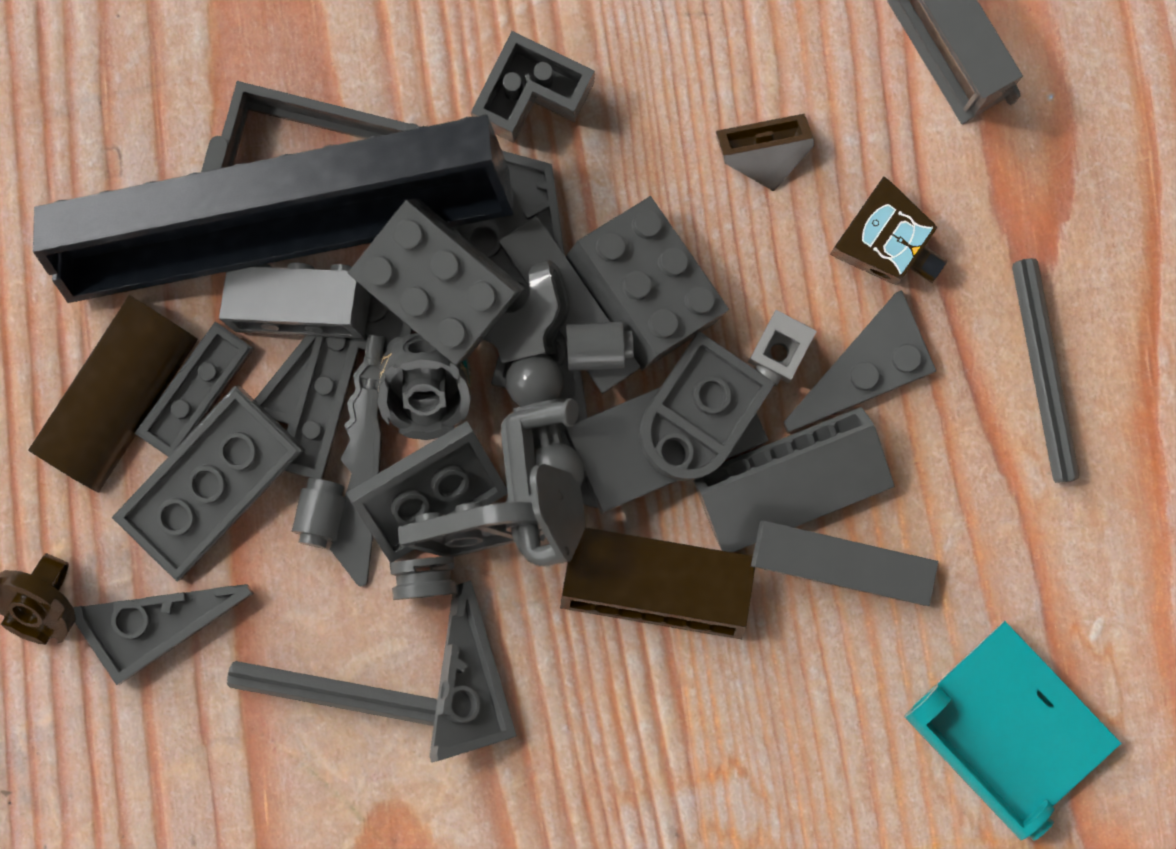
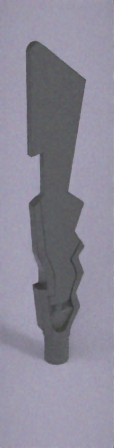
[330,334,386,587]

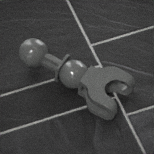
[483,260,585,487]

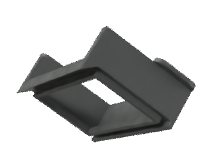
[887,0,1023,125]
[201,81,419,172]

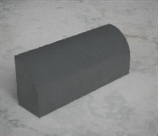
[693,407,895,552]

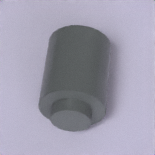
[566,322,633,371]

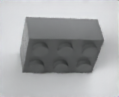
[565,196,729,371]
[347,198,525,365]

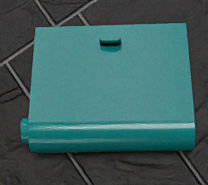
[904,621,1122,841]

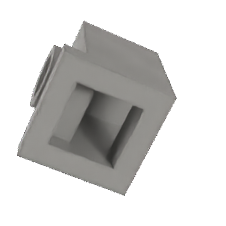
[748,310,817,386]

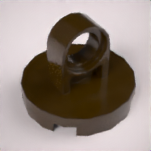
[0,553,76,645]

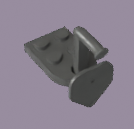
[398,398,586,566]

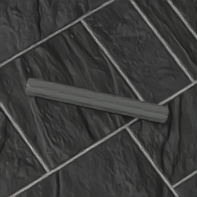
[1012,258,1079,483]
[227,661,437,726]

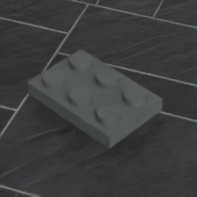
[346,421,508,563]

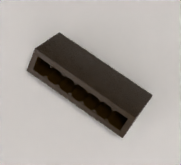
[28,295,198,493]
[560,527,755,640]

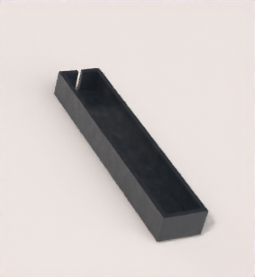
[33,114,513,303]

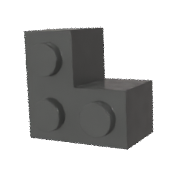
[471,31,595,143]

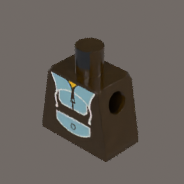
[830,176,947,285]

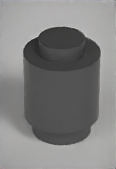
[291,478,346,549]

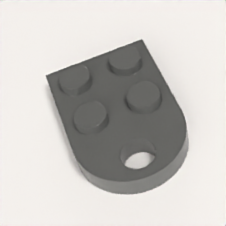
[639,331,775,481]

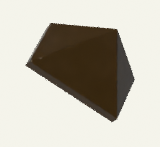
[716,114,814,191]

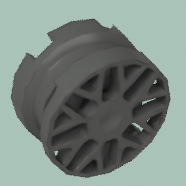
[390,556,457,600]

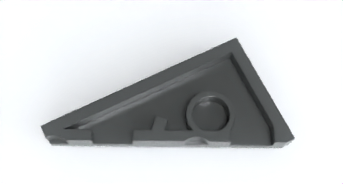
[784,290,936,433]
[429,581,517,763]
[73,584,254,685]

